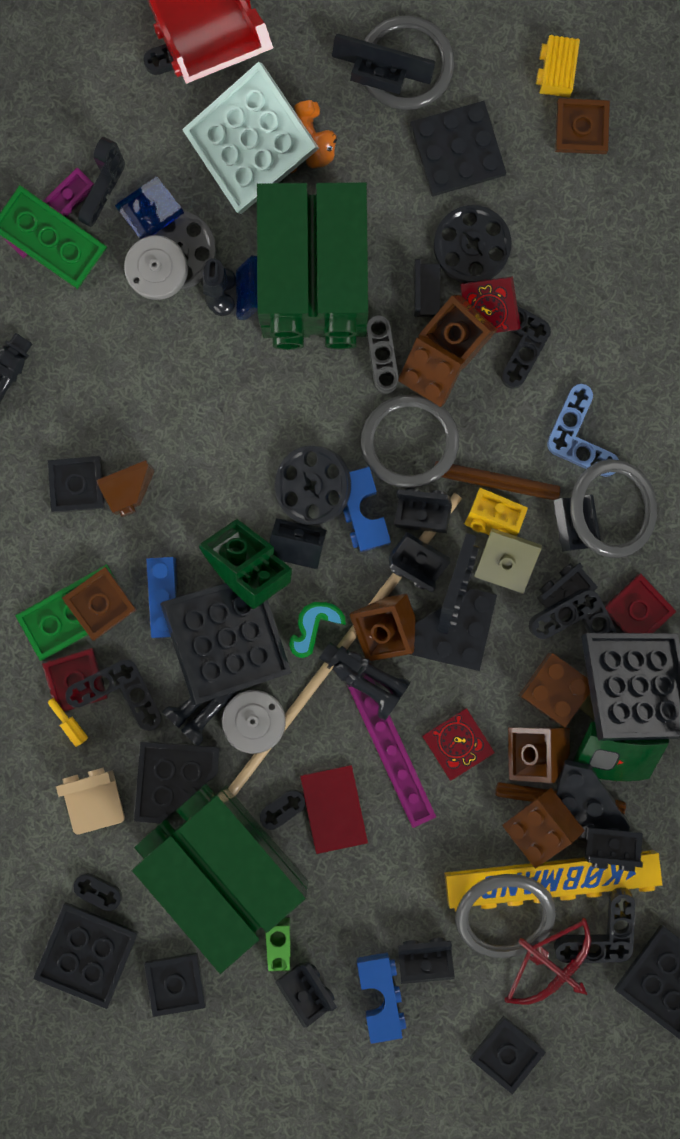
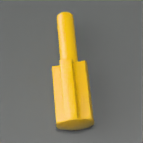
[48,698,88,747]

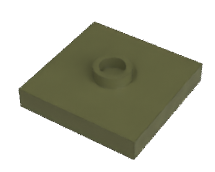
[474,528,542,593]

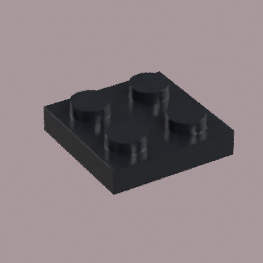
[47,456,105,513]
[144,952,206,1017]
[470,1016,546,1095]

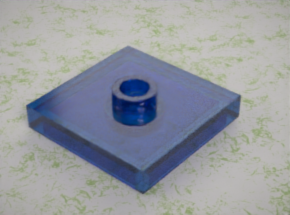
[115,176,184,239]
[236,255,258,320]

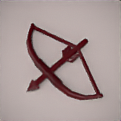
[504,918,591,1005]

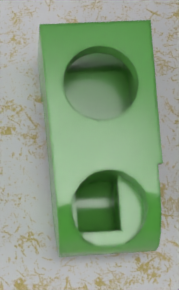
[266,918,291,971]

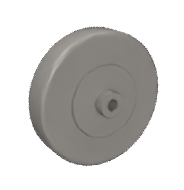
[124,235,188,300]
[222,690,286,754]

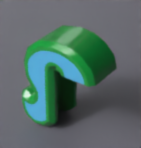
[289,602,346,658]

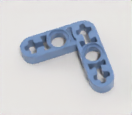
[547,384,619,477]

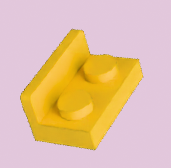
[464,488,528,536]

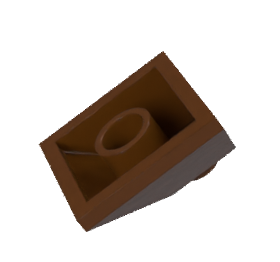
[96,460,155,517]
[349,593,415,661]
[508,727,570,783]

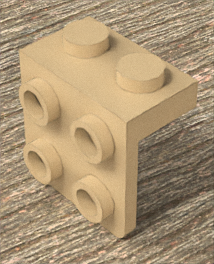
[56,767,125,834]

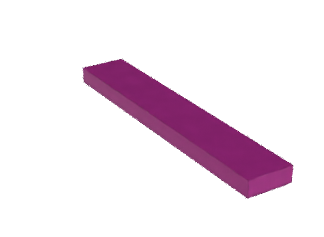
[347,675,436,828]

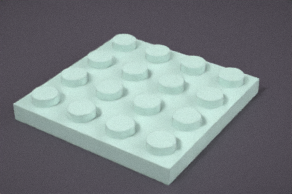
[182,62,319,214]

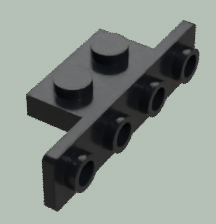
[332,34,435,95]

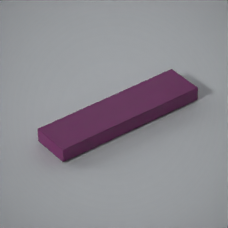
[4,167,94,259]

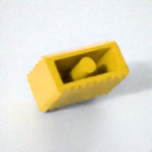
[536,35,580,98]

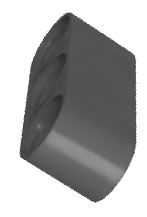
[366,316,398,394]

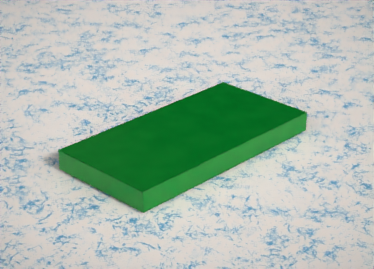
[0,185,107,289]
[15,564,118,661]

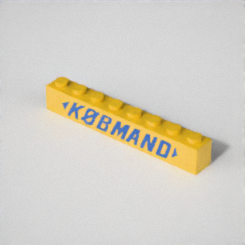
[445,850,663,912]

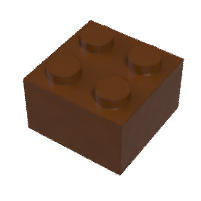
[418,295,498,369]
[518,653,590,728]
[502,788,585,869]

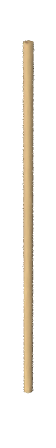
[228,493,462,796]

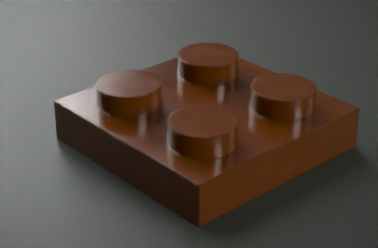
[555,98,610,154]
[398,335,465,407]
[62,567,137,641]

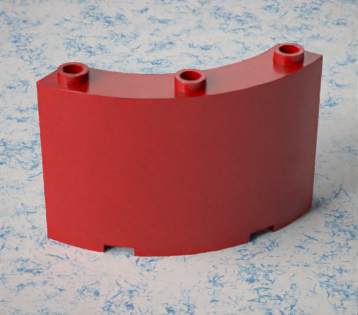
[147,0,273,84]

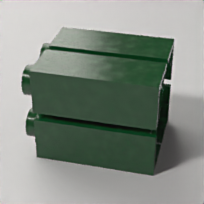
[257,182,368,350]
[131,784,308,974]

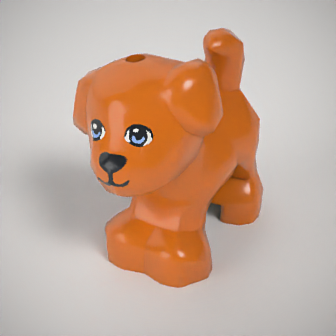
[291,100,337,173]

